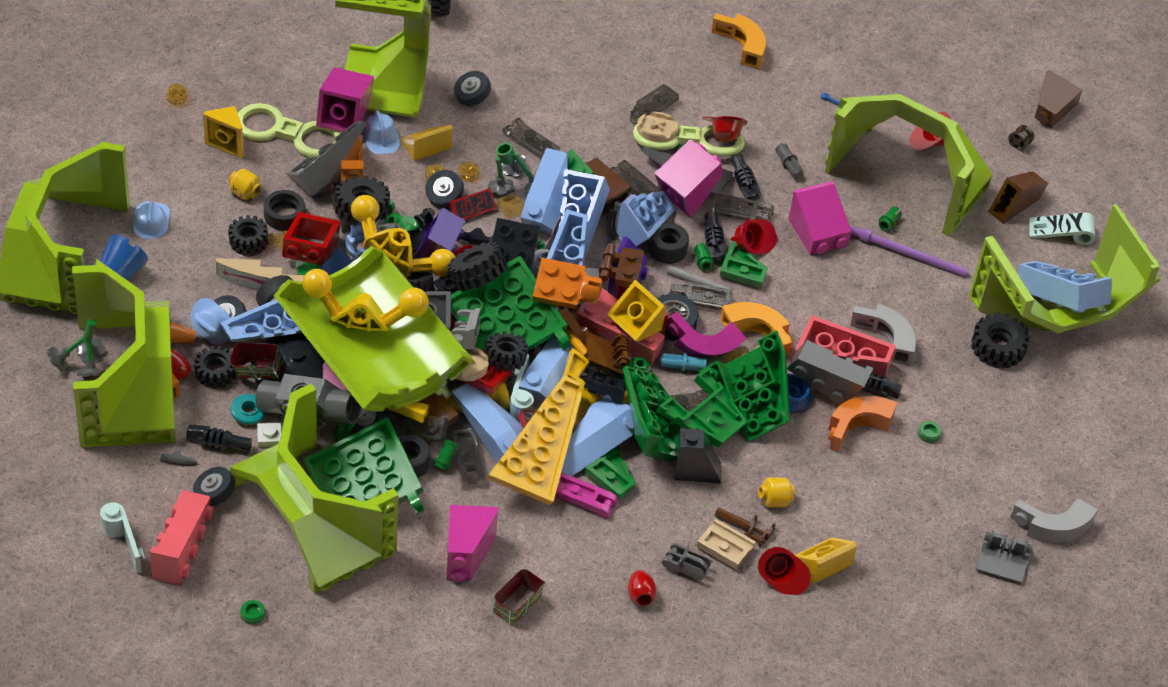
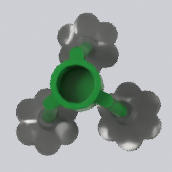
[488,142,535,196]

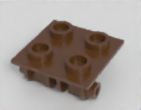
[586,332,630,376]

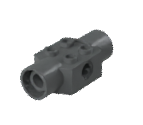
[256,374,362,427]

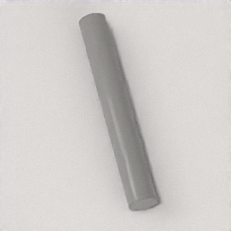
[667,266,731,296]

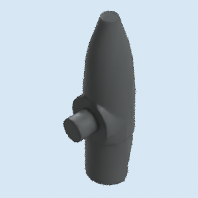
[160,451,197,465]

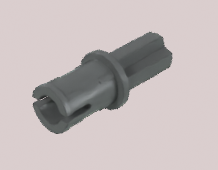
[775,143,804,179]

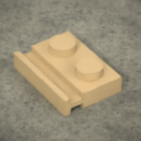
[696,519,756,570]

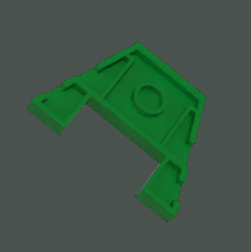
[656,366,747,448]

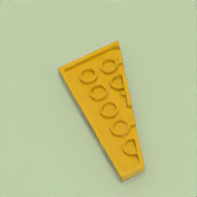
[486,376,585,505]

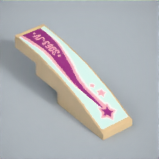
[216,258,305,290]

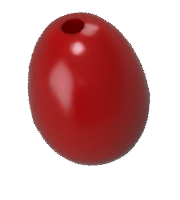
[171,348,191,379]
[628,570,657,606]

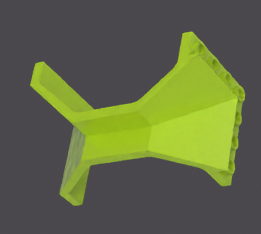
[335,0,431,118]
[825,94,993,237]
[0,142,130,315]
[969,204,1162,333]
[72,259,176,448]
[230,384,399,593]

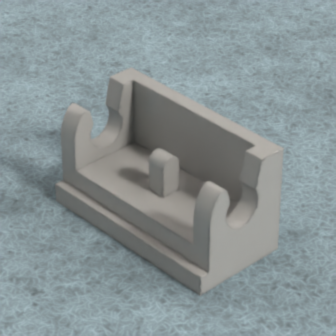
[452,308,480,349]

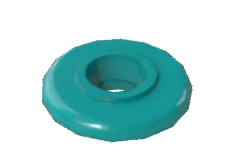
[230,394,267,425]

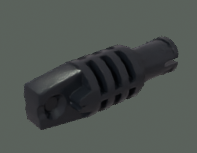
[730,153,760,202]
[704,211,726,263]
[862,372,902,399]
[186,424,252,453]

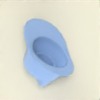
[363,110,400,154]
[133,201,170,238]
[190,298,231,345]

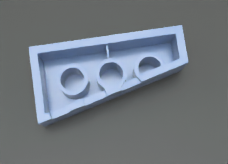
[559,169,610,255]
[547,209,589,308]
[1018,261,1112,313]

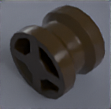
[1008,125,1035,151]

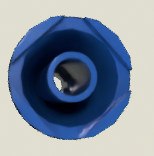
[100,234,148,281]

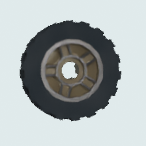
[657,293,699,341]

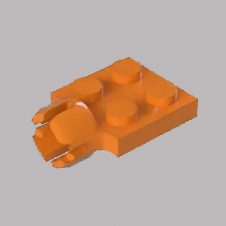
[532,258,602,309]

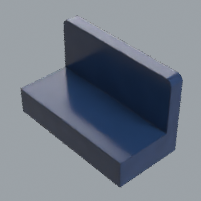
[320,247,363,275]

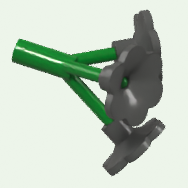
[46,320,106,377]

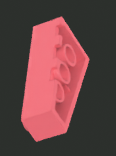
[576,288,665,367]
[795,315,896,377]
[150,490,214,586]

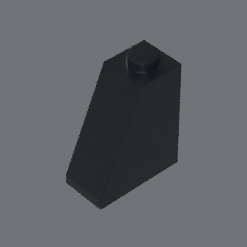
[674,428,721,484]

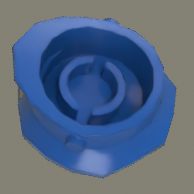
[787,374,813,413]

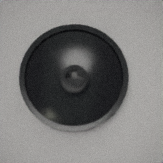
[251,333,325,386]

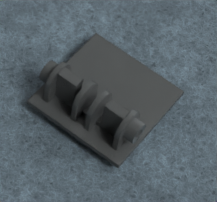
[976,531,1033,584]

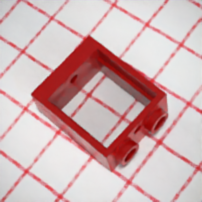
[282,212,341,266]

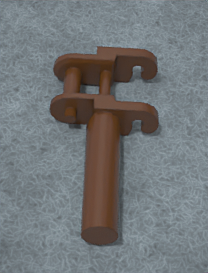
[715,507,776,546]

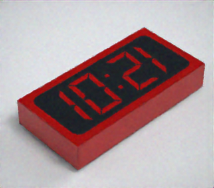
[449,188,497,220]

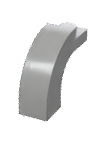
[850,304,916,366]
[1010,498,1098,543]

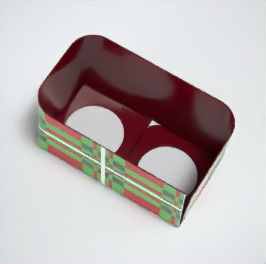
[230,343,284,379]
[493,569,545,626]

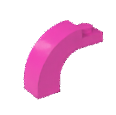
[667,311,747,359]

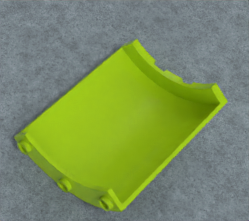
[274,246,474,412]

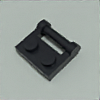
[584,370,627,402]

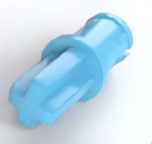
[660,353,706,371]

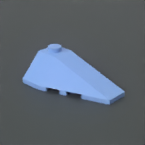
[520,148,568,234]
[617,191,676,246]
[221,299,303,342]
[519,336,575,408]
[451,384,523,464]
[561,395,634,477]

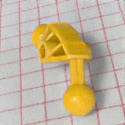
[351,195,456,277]
[302,269,429,332]

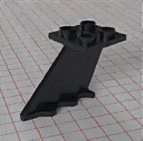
[461,218,541,271]

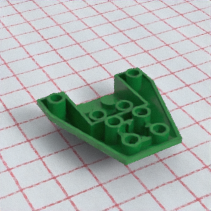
[699,330,790,441]
[623,366,683,462]

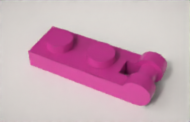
[555,473,618,519]

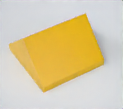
[203,106,244,159]
[399,124,453,161]
[607,280,666,342]
[796,538,857,584]

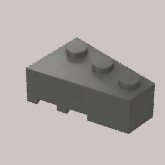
[787,340,873,406]

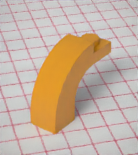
[711,13,766,69]
[720,302,792,357]

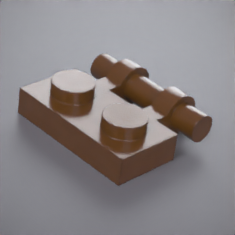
[599,243,644,288]

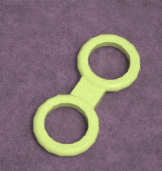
[238,103,342,158]
[633,124,745,157]

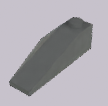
[287,121,366,196]

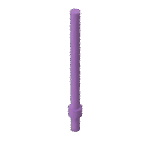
[850,225,968,278]

